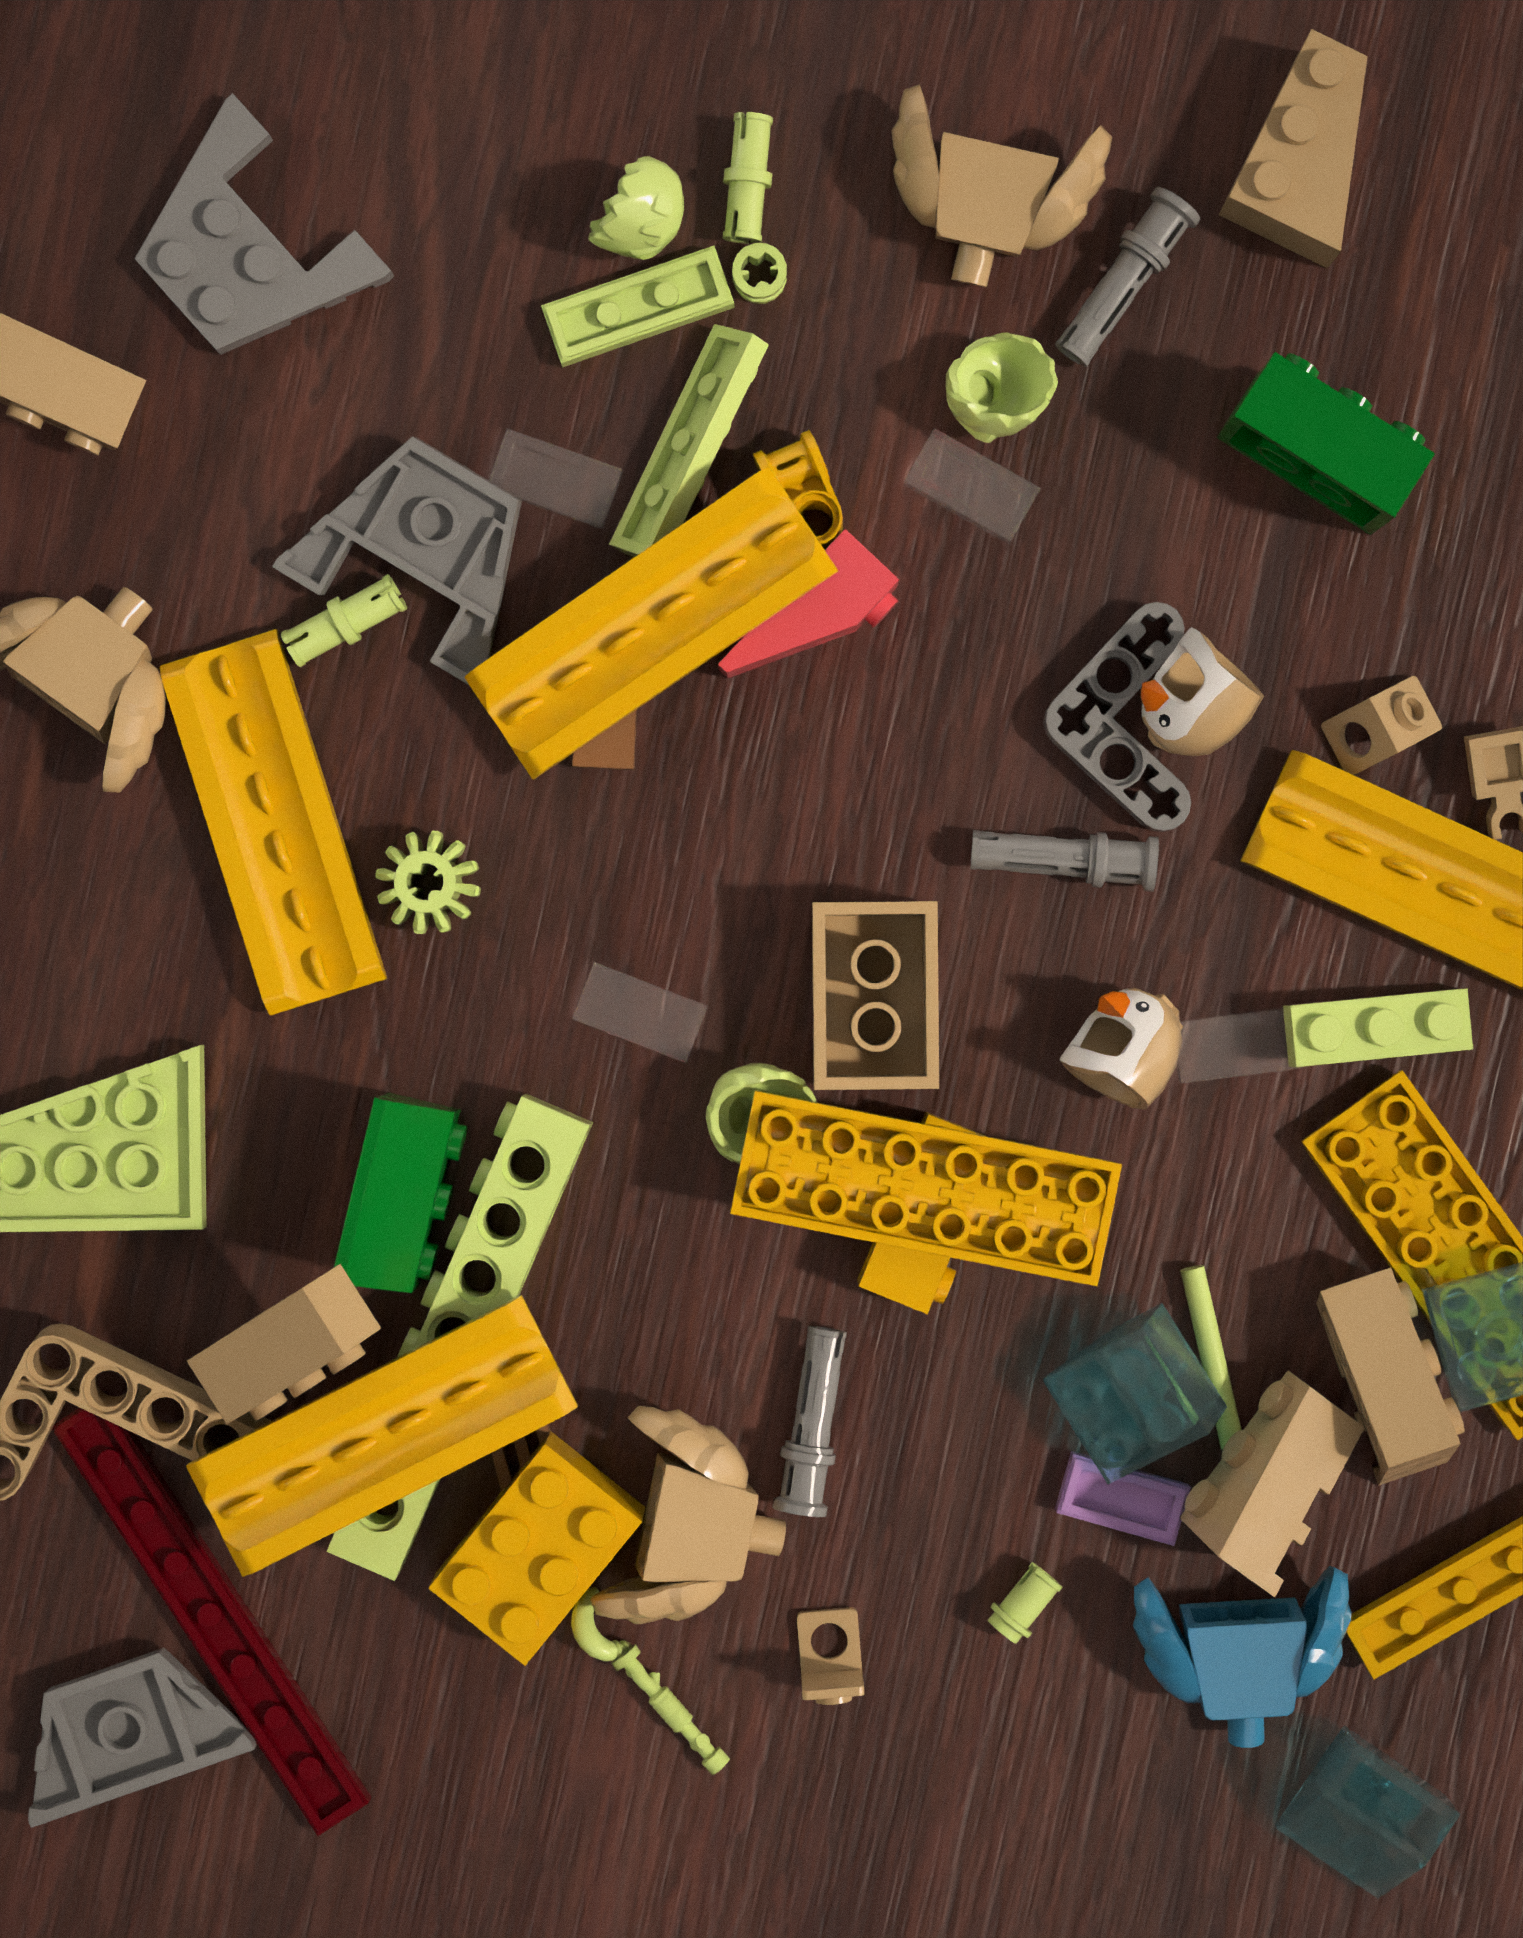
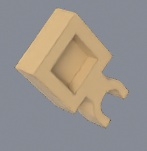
[1464,726,1523,840]

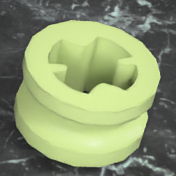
[732,243,787,304]

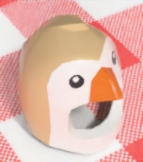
[1141,627,1264,756]
[1060,988,1183,1110]

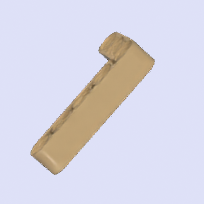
[0,1323,271,1501]

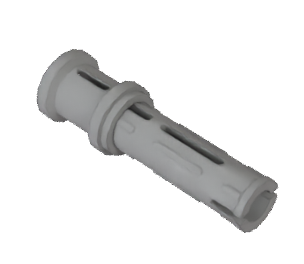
[1055,187,1201,367]
[970,830,1159,892]
[772,1326,847,1517]

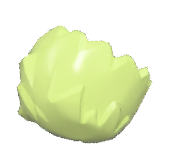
[588,156,684,260]
[945,332,1058,443]
[706,1063,816,1164]

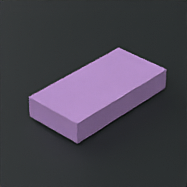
[1055,1451,1191,1546]

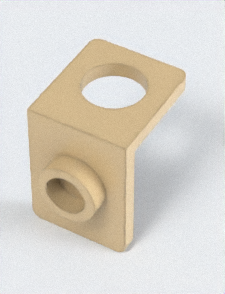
[1321,676,1442,775]
[797,1607,865,1705]

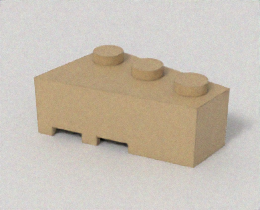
[1219,29,1368,269]
[0,313,146,456]
[187,1264,381,1424]
[1316,1267,1465,1486]
[1180,1370,1365,1597]

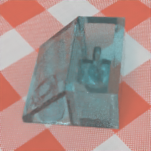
[1043,1303,1227,1484]
[1275,1726,1461,1898]

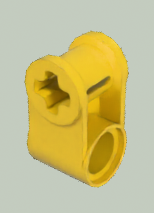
[752,430,843,550]

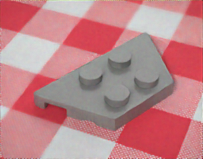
[28,1648,257,1828]

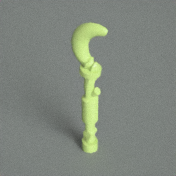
[571,1587,730,1775]

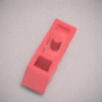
[718,529,899,678]

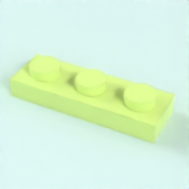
[1283,988,1473,1067]

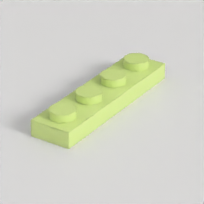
[609,324,769,557]

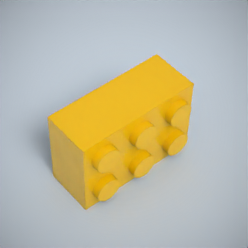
[428,1431,645,1666]

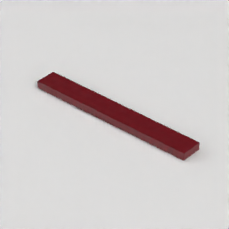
[52,1391,372,1836]

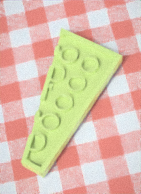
[0,1045,207,1232]

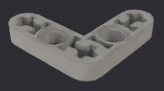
[1043,602,1191,832]

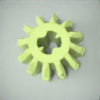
[375,830,481,934]

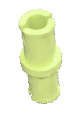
[722,112,773,244]
[281,574,407,667]

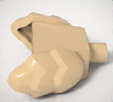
[891,84,1112,287]
[0,587,166,793]
[590,1406,786,1624]

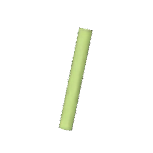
[1180,1265,1242,1450]

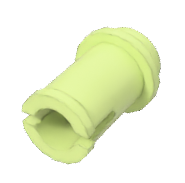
[987,1562,1063,1644]

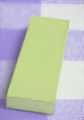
[541,246,735,368]

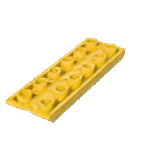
[464,466,839,780]
[160,629,387,1016]
[1240,749,1523,990]
[1301,1070,1523,1441]
[730,1091,1122,1287]
[186,1295,578,1577]

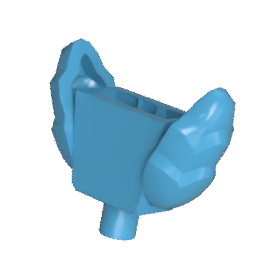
[1132,1566,1352,1748]

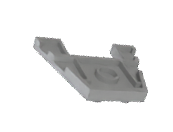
[135,93,394,355]
[272,436,522,685]

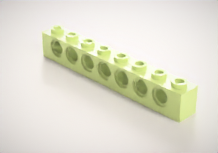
[326,1094,593,1581]

